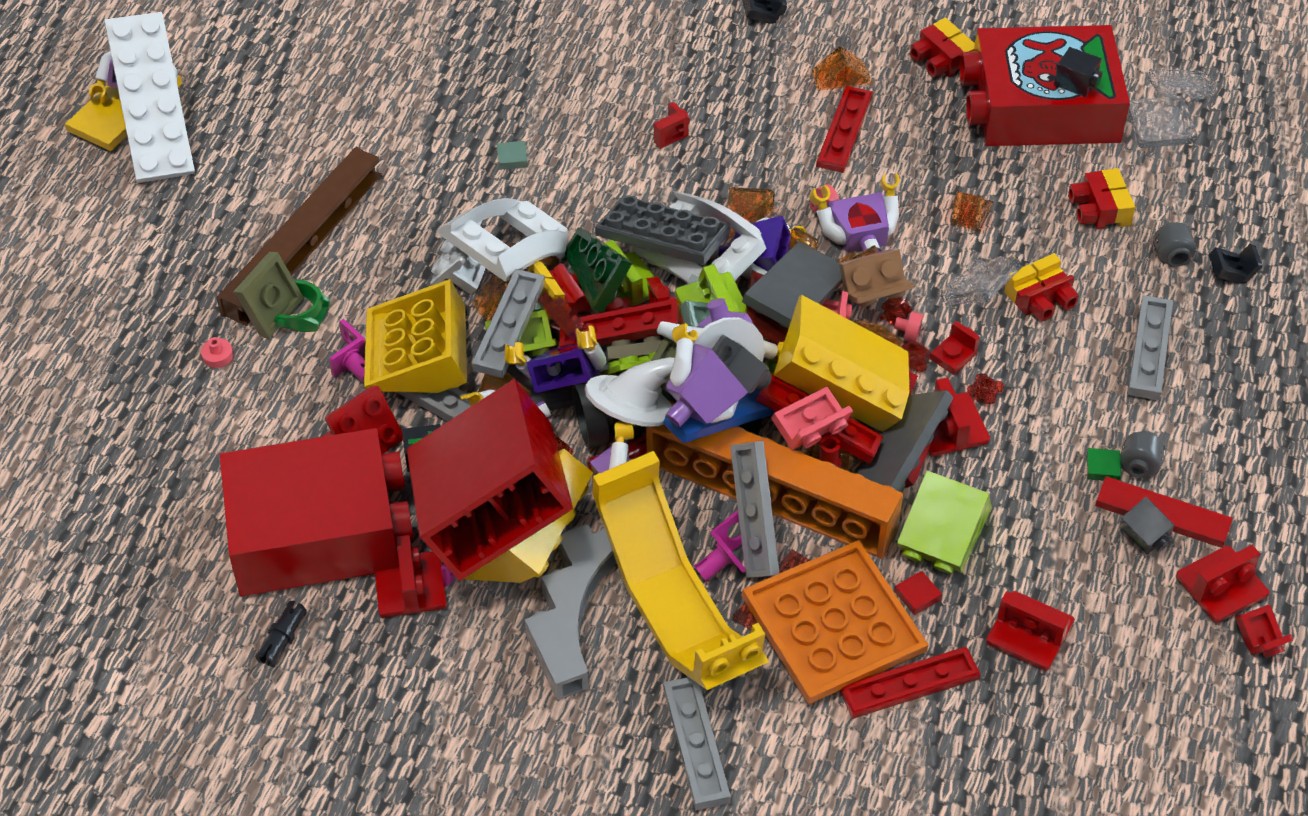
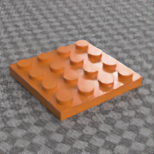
[741,540,929,705]

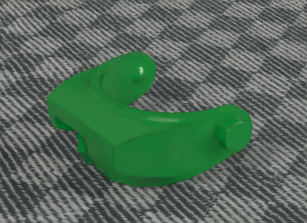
[274,280,330,332]

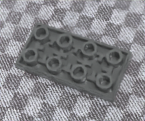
[595,195,730,265]
[742,241,843,329]
[857,390,954,492]

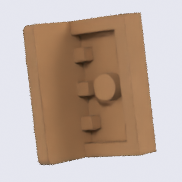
[838,248,914,306]

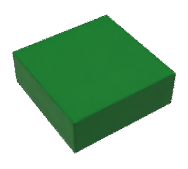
[1086,448,1121,481]

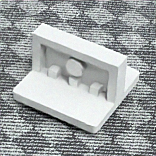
[430,221,486,294]

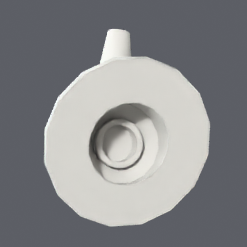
[657,317,765,362]
[585,357,675,426]

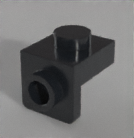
[742,0,787,24]
[1208,244,1263,284]

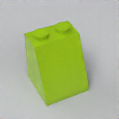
[897,470,992,574]

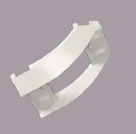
[632,191,767,283]
[437,198,569,282]

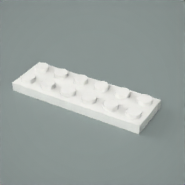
[105,12,195,183]

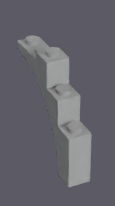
[525,524,617,701]

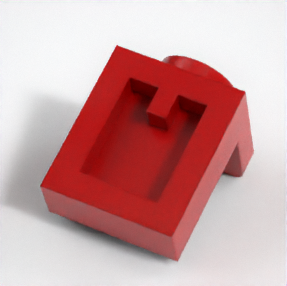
[653,101,690,149]
[929,321,980,375]

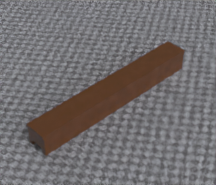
[216,146,382,326]

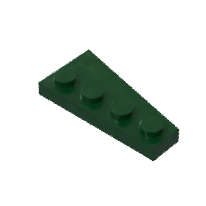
[565,227,633,313]

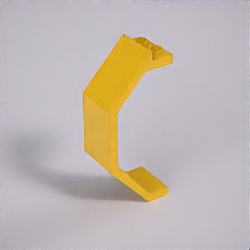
[592,451,769,690]

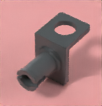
[712,335,772,394]

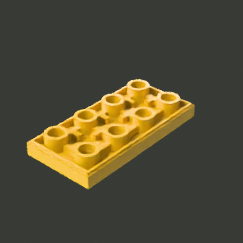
[65,75,182,151]

